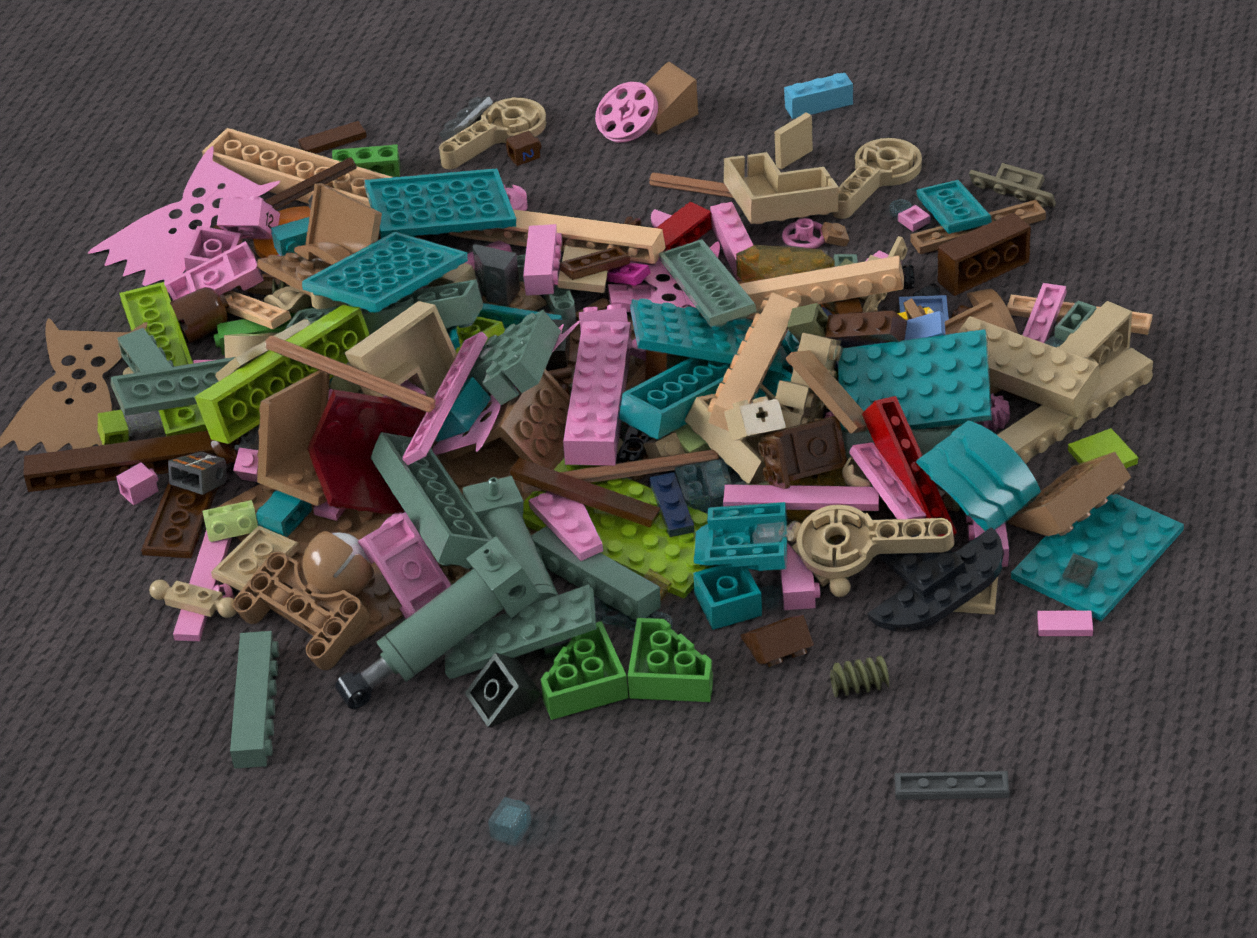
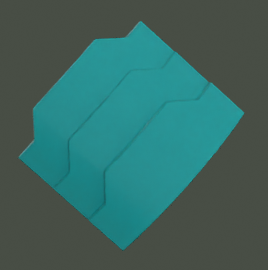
[916,420,1041,531]
[694,502,788,571]

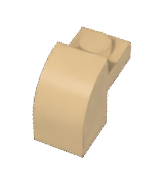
[224,332,278,358]

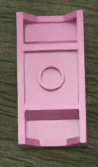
[164,241,264,323]
[358,512,451,619]

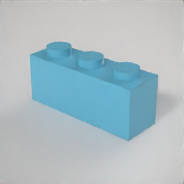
[784,73,853,119]

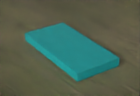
[916,180,992,234]

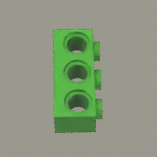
[332,145,400,177]

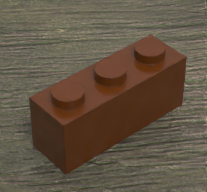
[825,311,907,348]

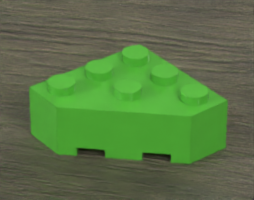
[628,618,713,702]
[541,621,629,720]

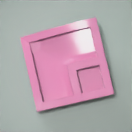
[608,283,655,312]

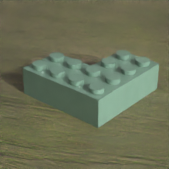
[466,310,561,405]

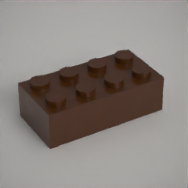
[938,213,1031,296]

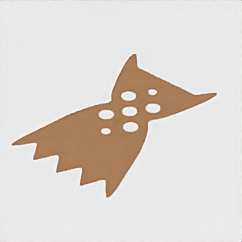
[0,319,148,452]

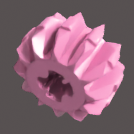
[975,393,1010,432]

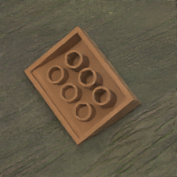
[1007,452,1132,536]

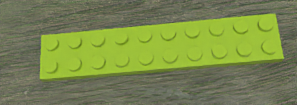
[119,282,208,436]

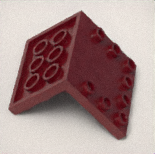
[307,390,426,515]

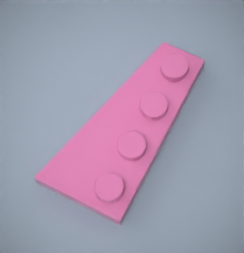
[529,491,603,561]

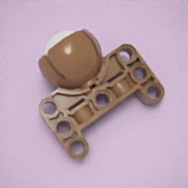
[233,531,374,670]

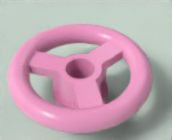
[782,218,825,251]

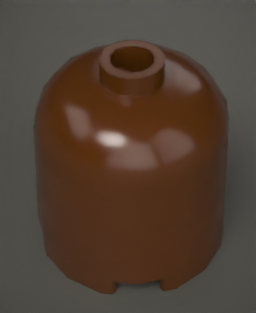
[170,287,230,343]

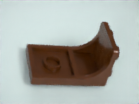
[758,416,847,489]

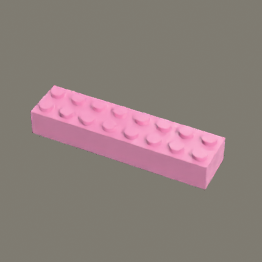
[563,321,632,466]

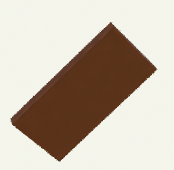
[141,482,217,558]

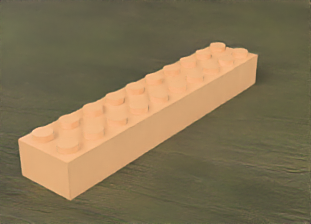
[202,128,393,207]

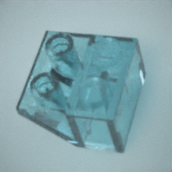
[675,459,732,514]

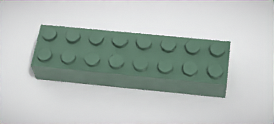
[286,279,483,335]
[371,432,493,569]

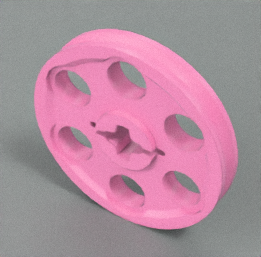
[595,82,658,143]

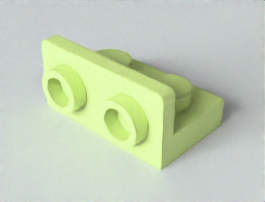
[202,500,258,542]

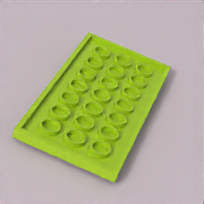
[523,458,713,598]

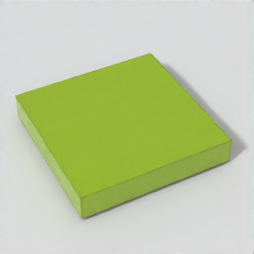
[1068,428,1138,468]

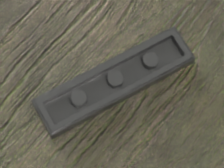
[895,771,1010,800]

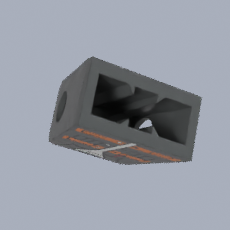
[168,452,230,495]

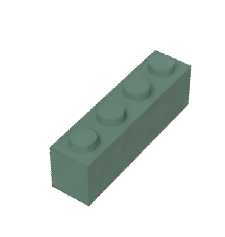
[117,328,174,373]

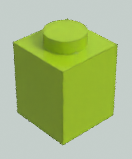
[98,410,129,445]

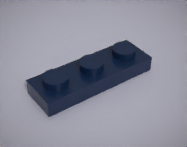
[650,472,694,537]

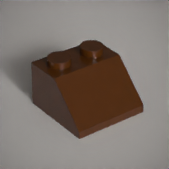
[740,615,814,667]

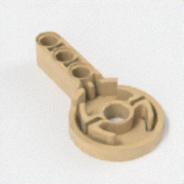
[439,97,546,169]
[832,138,922,219]
[797,505,954,579]

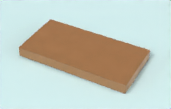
[786,350,868,434]

